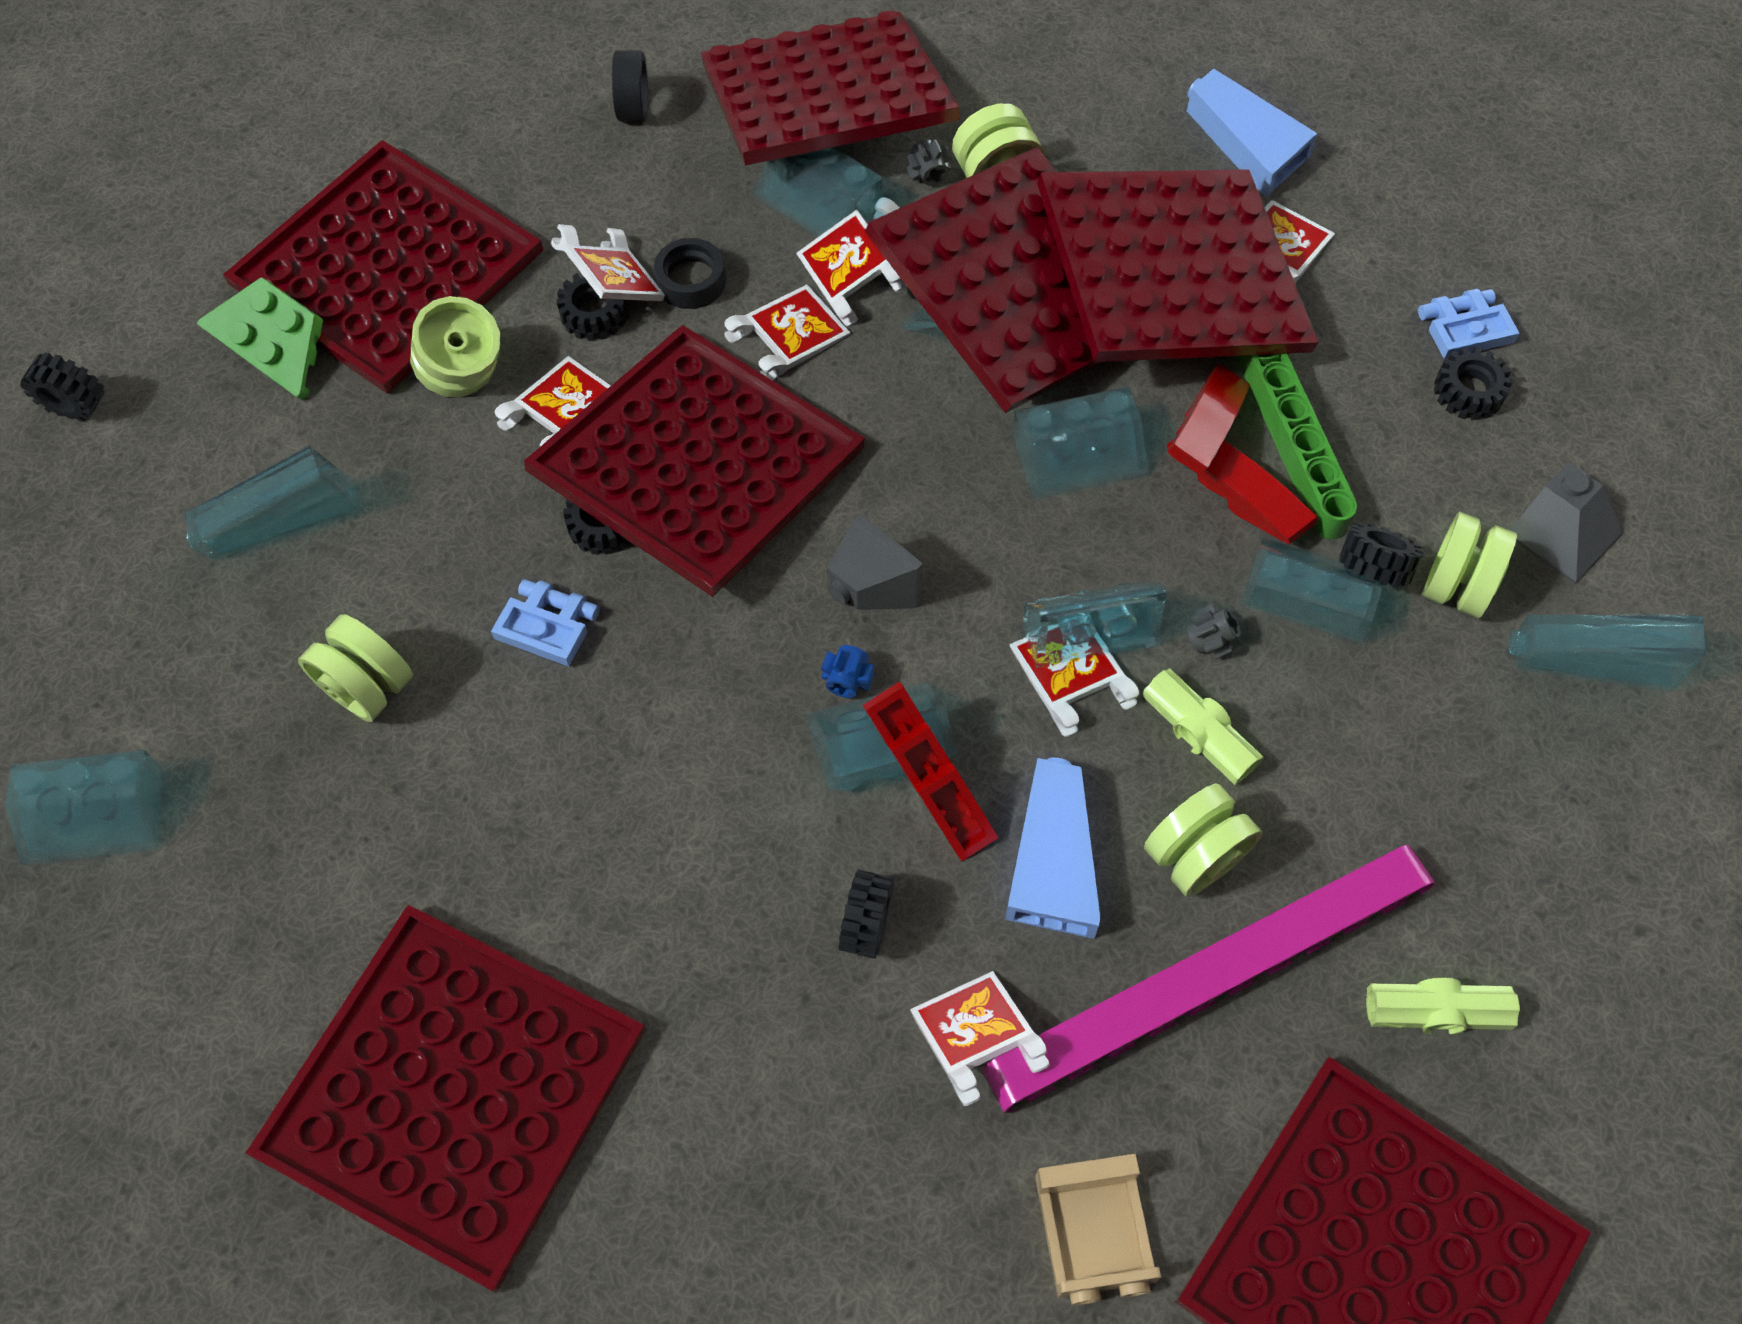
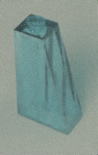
[184,445,363,561]
[1509,615,1705,692]

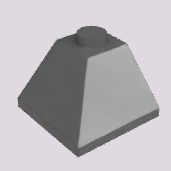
[1510,462,1622,584]
[827,514,923,610]

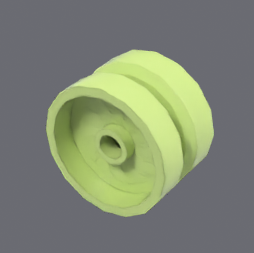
[952,103,1046,178]
[410,296,500,398]
[1422,511,1517,619]
[298,614,413,722]
[1144,783,1263,897]

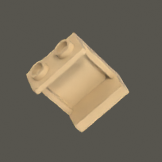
[1035,1153,1161,1306]

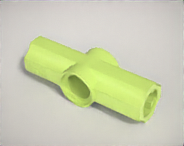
[1142,668,1263,785]
[1366,978,1520,1034]

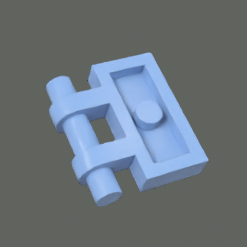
[1418,289,1520,359]
[491,579,600,667]

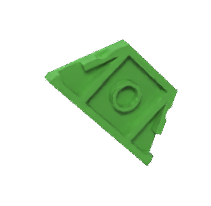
[197,277,323,400]

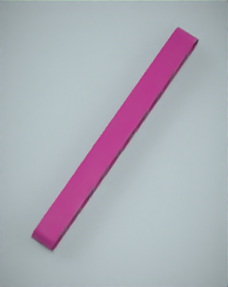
[981,844,1436,1114]

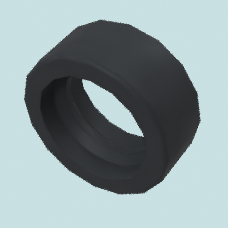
[612,50,648,121]
[653,238,726,309]

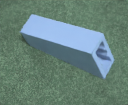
[1187,69,1317,197]
[1005,758,1100,939]

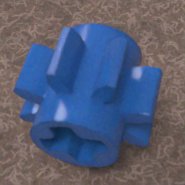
[820,645,874,698]

